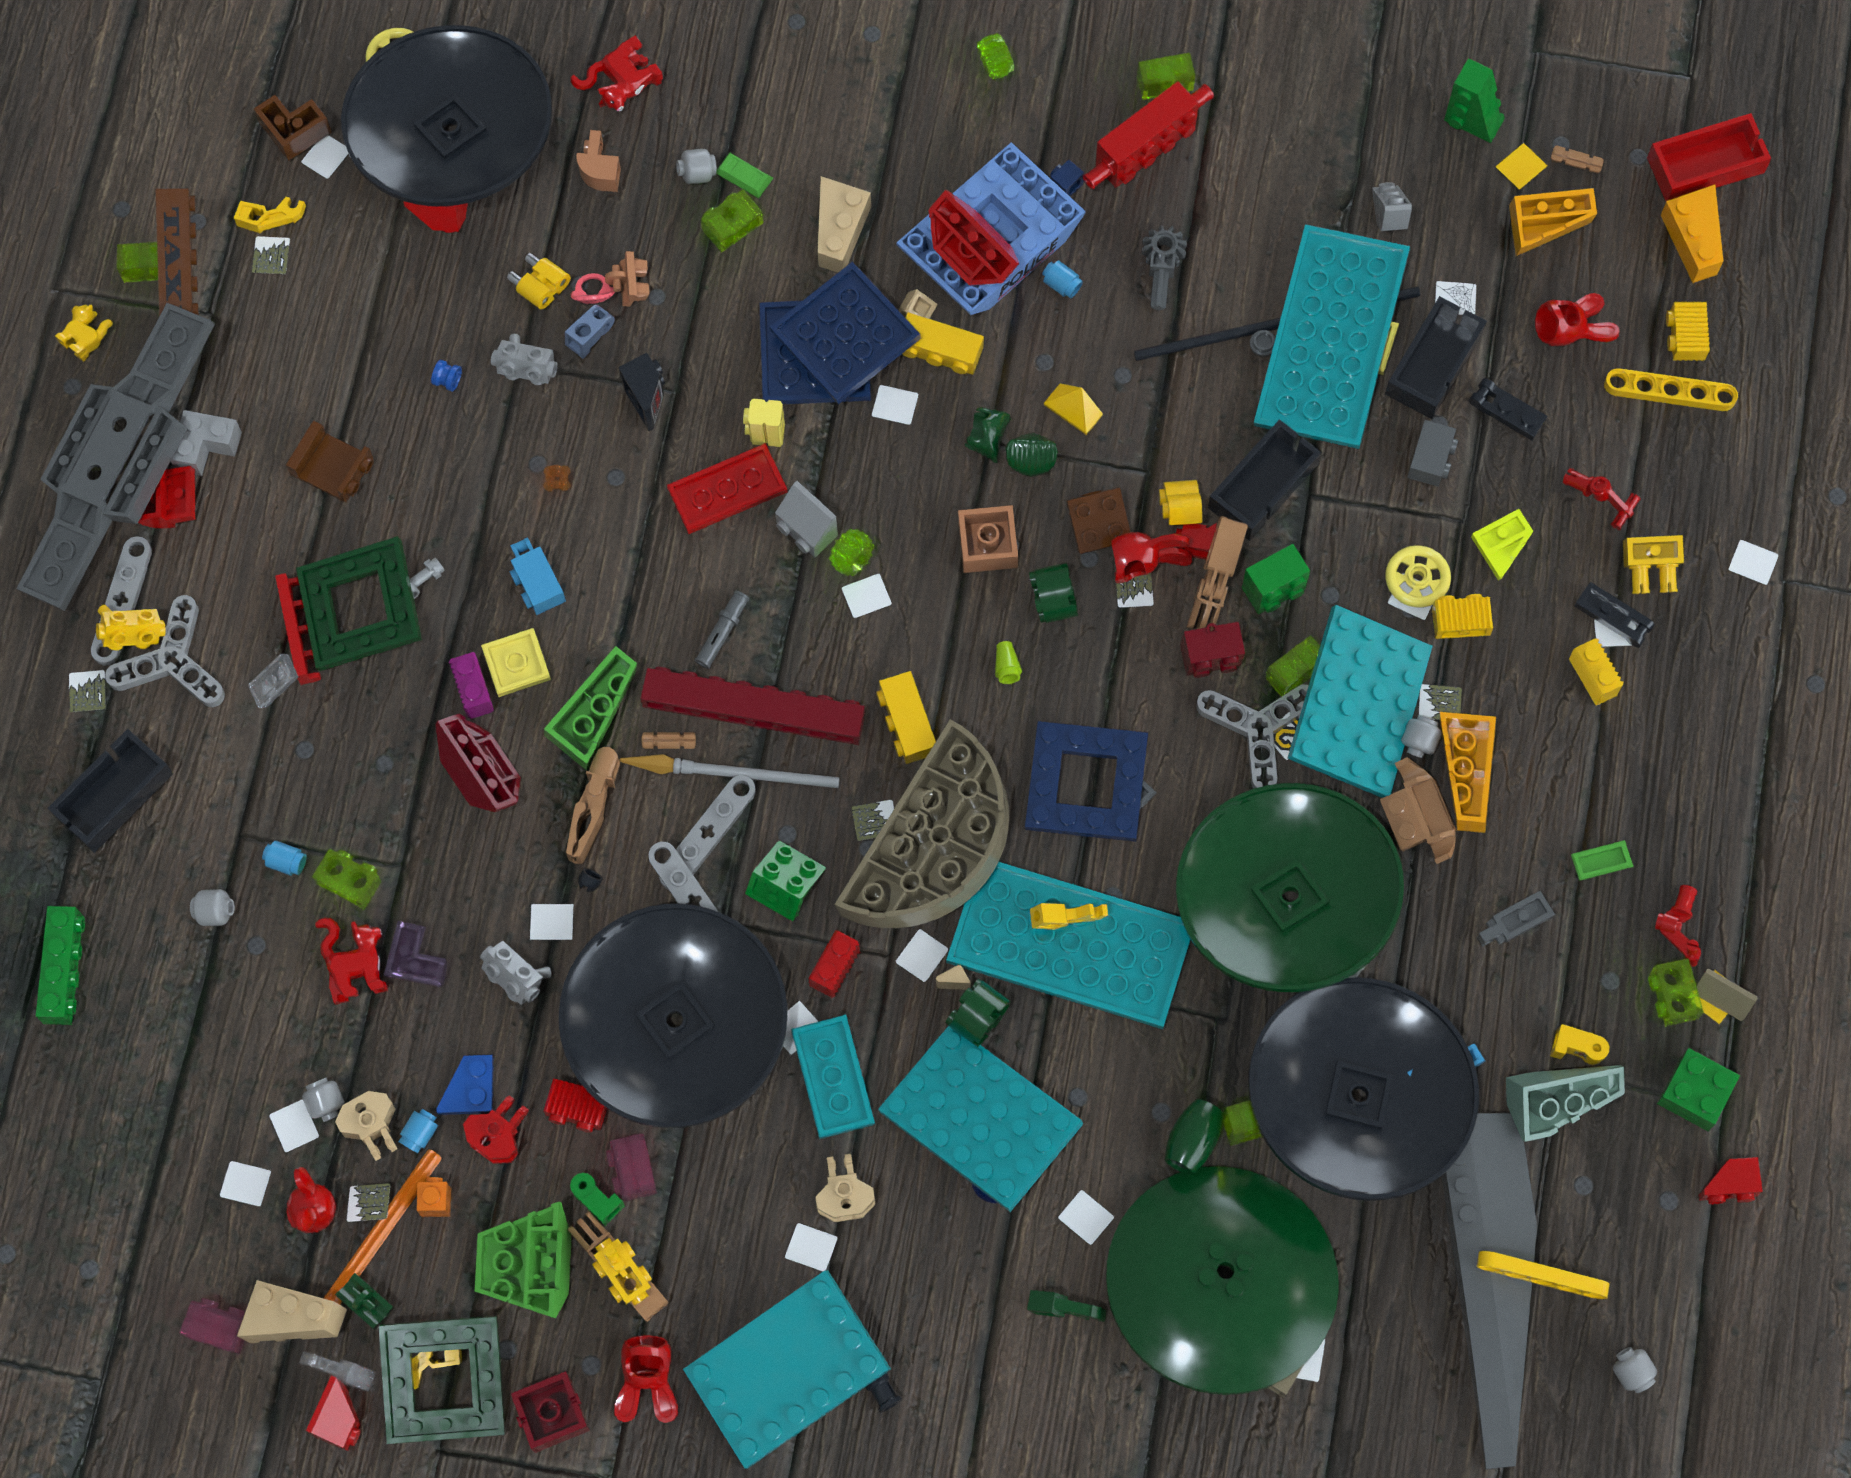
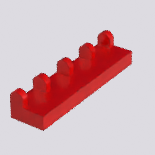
[275,573,321,685]

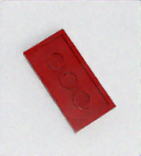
[666,443,788,535]

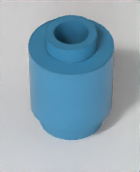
[1042,260,1083,299]
[262,840,307,876]
[398,1109,439,1153]

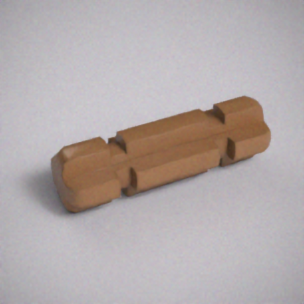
[1551,146,1603,173]
[642,732,696,749]

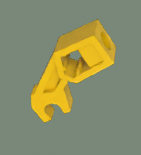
[234,197,306,233]
[1030,903,1108,930]
[412,1349,462,1389]

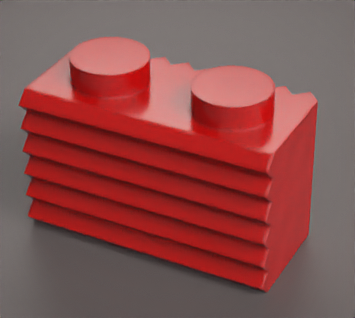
[808,930,860,998]
[543,1078,607,1133]

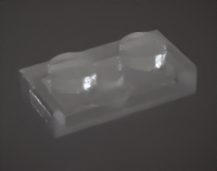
[248,654,299,708]

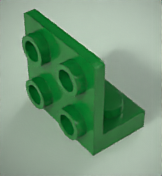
[745,841,826,921]

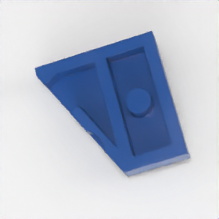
[437,1055,494,1115]

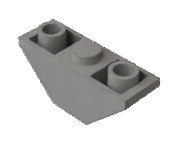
[1372,182,1412,231]

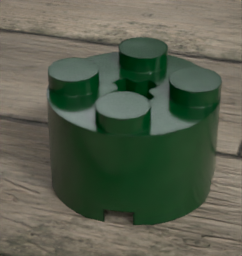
[1029,562,1079,623]
[945,979,1011,1047]

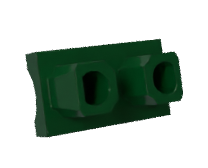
[335,1273,394,1330]

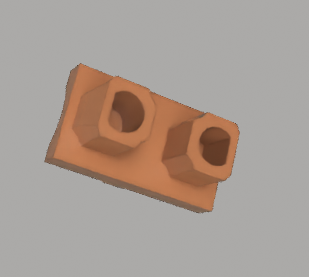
[605,251,649,307]

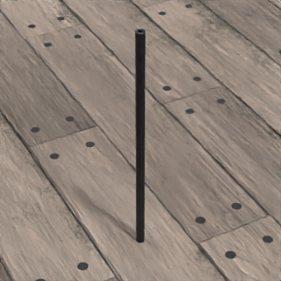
[1134,286,1420,361]

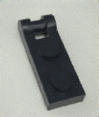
[1469,378,1548,441]
[1574,582,1655,648]

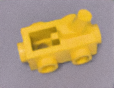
[96,605,165,650]
[592,1238,652,1306]

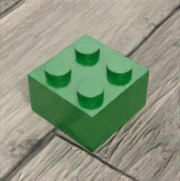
[1242,544,1310,615]
[1657,1048,1740,1132]

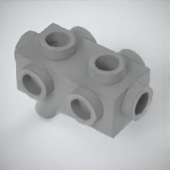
[491,334,557,385]
[480,941,551,1005]

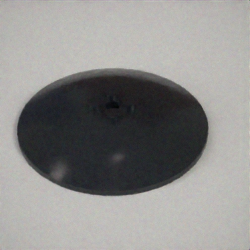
[341,25,552,206]
[559,904,788,1128]
[1248,977,1479,1201]

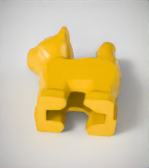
[55,305,113,362]

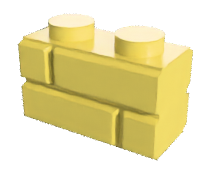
[743,399,785,447]

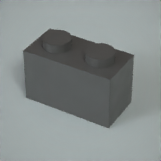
[1407,420,1458,487]

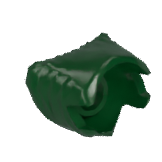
[965,407,1011,463]
[1006,432,1058,477]

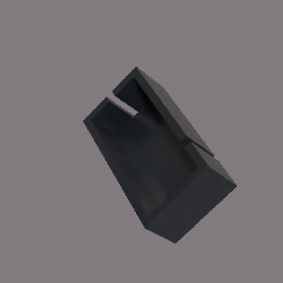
[1385,296,1487,419]
[1208,419,1322,541]
[47,729,173,853]

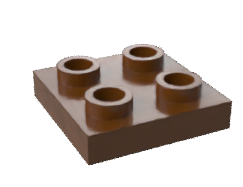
[1066,487,1130,554]

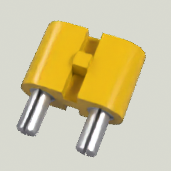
[507,253,571,309]

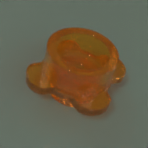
[543,465,571,492]

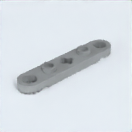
[91,536,152,666]
[659,775,756,890]
[649,842,718,912]

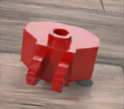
[463,1095,529,1164]

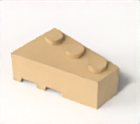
[818,176,871,273]
[237,1280,347,1343]

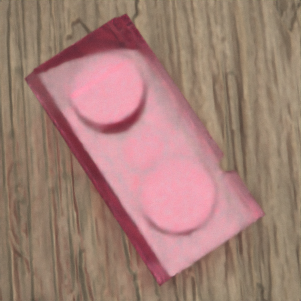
[606,1134,657,1201]
[180,1298,245,1355]

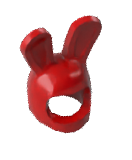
[1535,293,1619,346]
[1111,532,1193,584]
[287,1167,336,1233]
[614,1335,678,1423]

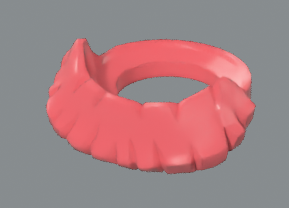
[571,273,615,304]

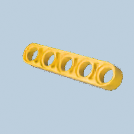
[1604,369,1738,411]
[1476,1251,1610,1299]

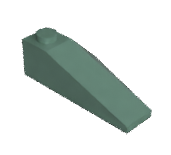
[1506,1065,1625,1142]

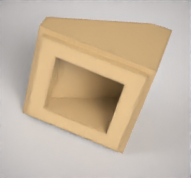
[898,289,937,319]
[936,965,971,990]

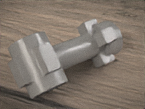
[409,558,445,599]

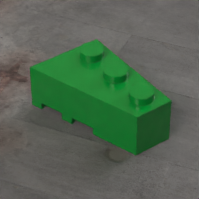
[1444,58,1505,143]

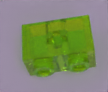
[1137,52,1195,100]
[701,189,764,253]

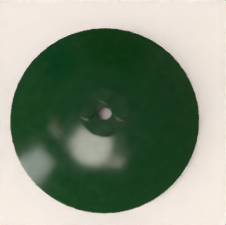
[1176,783,1404,992]
[1106,1166,1339,1395]

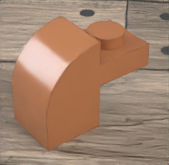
[577,130,621,192]

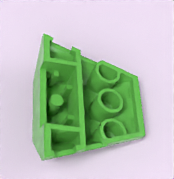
[475,1202,571,1319]

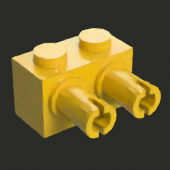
[1623,535,1684,594]

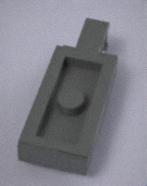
[1476,891,1555,947]

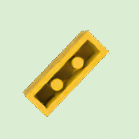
[902,312,984,375]
[876,671,936,764]

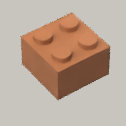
[958,505,1018,573]

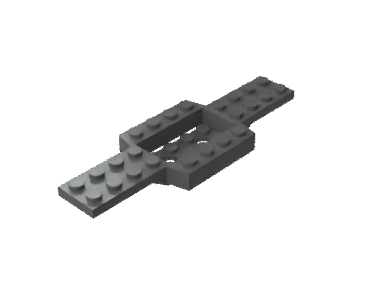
[16,303,215,611]

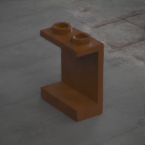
[286,420,374,503]

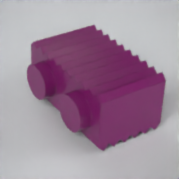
[449,652,494,719]

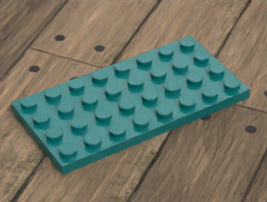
[1254,224,1410,449]
[946,862,1190,1029]

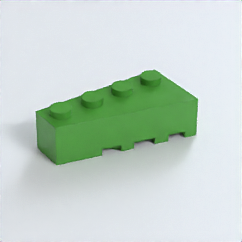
[544,646,637,771]

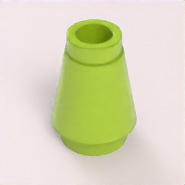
[995,641,1022,684]

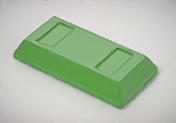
[716,152,773,199]
[1571,840,1633,881]

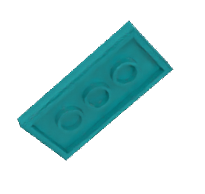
[791,1015,875,1139]

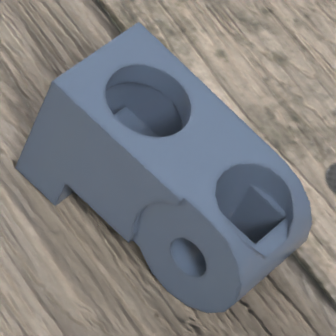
[565,304,615,359]

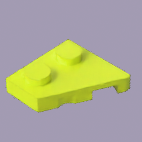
[1471,509,1533,580]

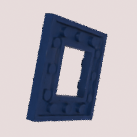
[1025,721,1148,842]

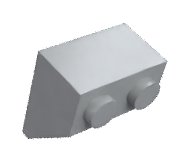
[775,481,838,557]

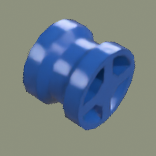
[431,359,462,392]

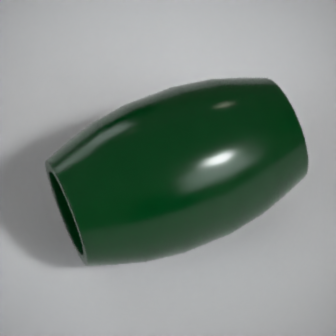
[1164,1099,1223,1175]

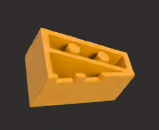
[1661,185,1723,283]
[1509,188,1597,256]

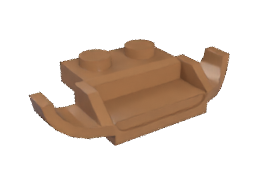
[1380,757,1457,864]

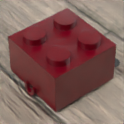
[1180,622,1245,678]
[511,1371,590,1453]

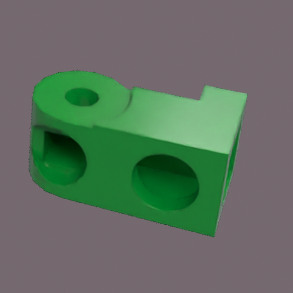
[570,1173,625,1226]

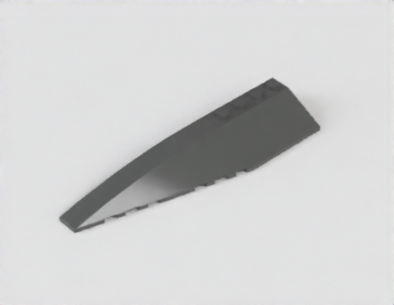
[1441,1113,1537,1470]

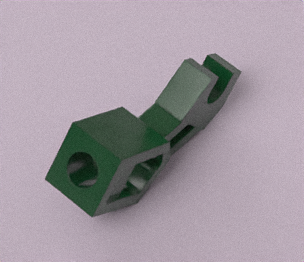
[1027,1290,1107,1322]

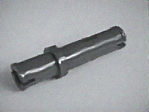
[695,590,750,669]

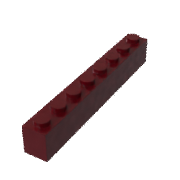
[640,666,865,745]

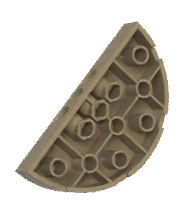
[834,719,1009,928]

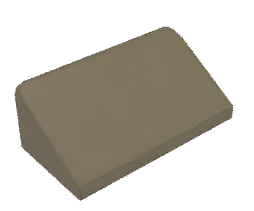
[1693,969,1758,1021]

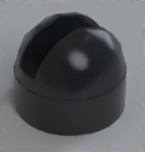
[578,868,603,892]

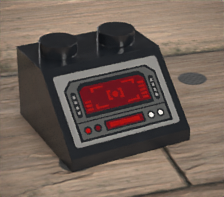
[618,352,665,431]

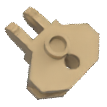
[335,1091,397,1161]
[816,1154,875,1222]

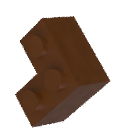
[254,95,332,161]

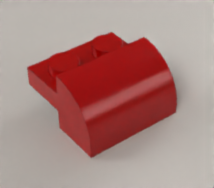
[138,466,195,528]

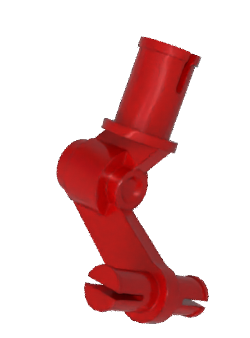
[1563,468,1641,530]
[1655,885,1701,967]

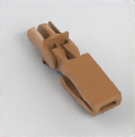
[1187,516,1248,632]
[566,747,620,864]
[567,1210,669,1322]

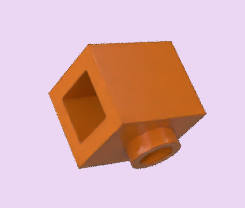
[417,1177,451,1217]

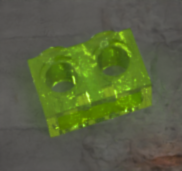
[117,242,158,282]
[1266,635,1320,697]
[312,848,382,910]
[1648,959,1704,1026]
[1223,1101,1262,1146]

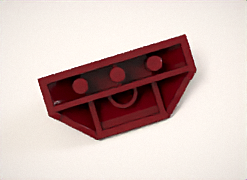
[435,714,521,812]

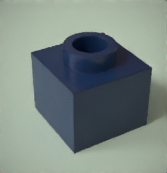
[1050,160,1084,197]

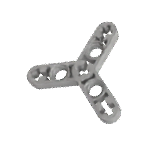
[105,595,225,707]
[1196,685,1309,789]

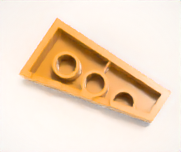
[1440,712,1496,833]

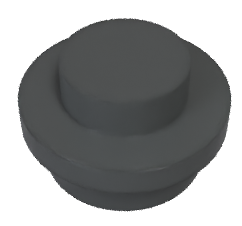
[1250,330,1276,357]

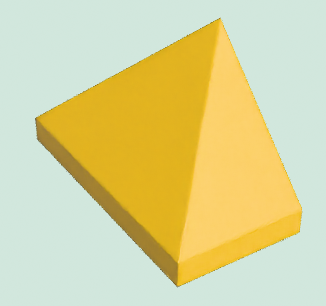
[1044,383,1103,435]

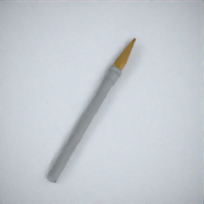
[619,754,840,788]

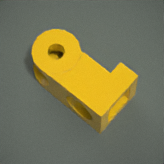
[1550,1024,1609,1065]

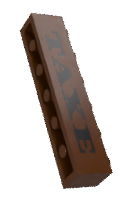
[155,188,199,317]

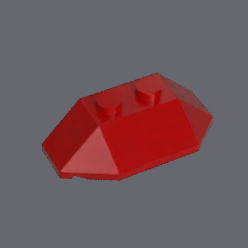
[928,190,1019,285]

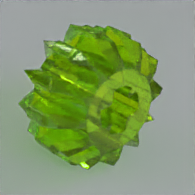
[977,33,1014,80]
[829,528,875,576]

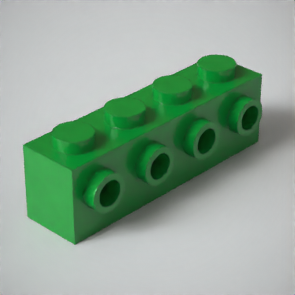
[36,906,85,1025]

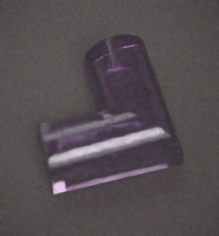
[384,921,447,988]

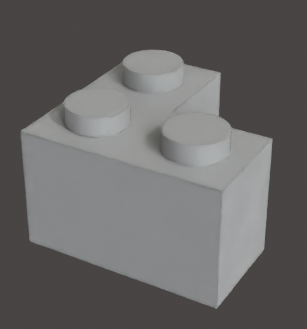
[171,410,242,476]

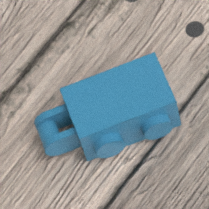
[509,537,566,615]

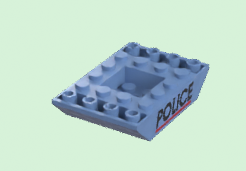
[896,142,1085,315]

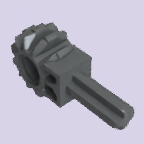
[1142,225,1187,311]

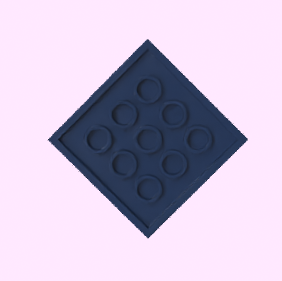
[770,262,921,404]
[760,301,871,404]

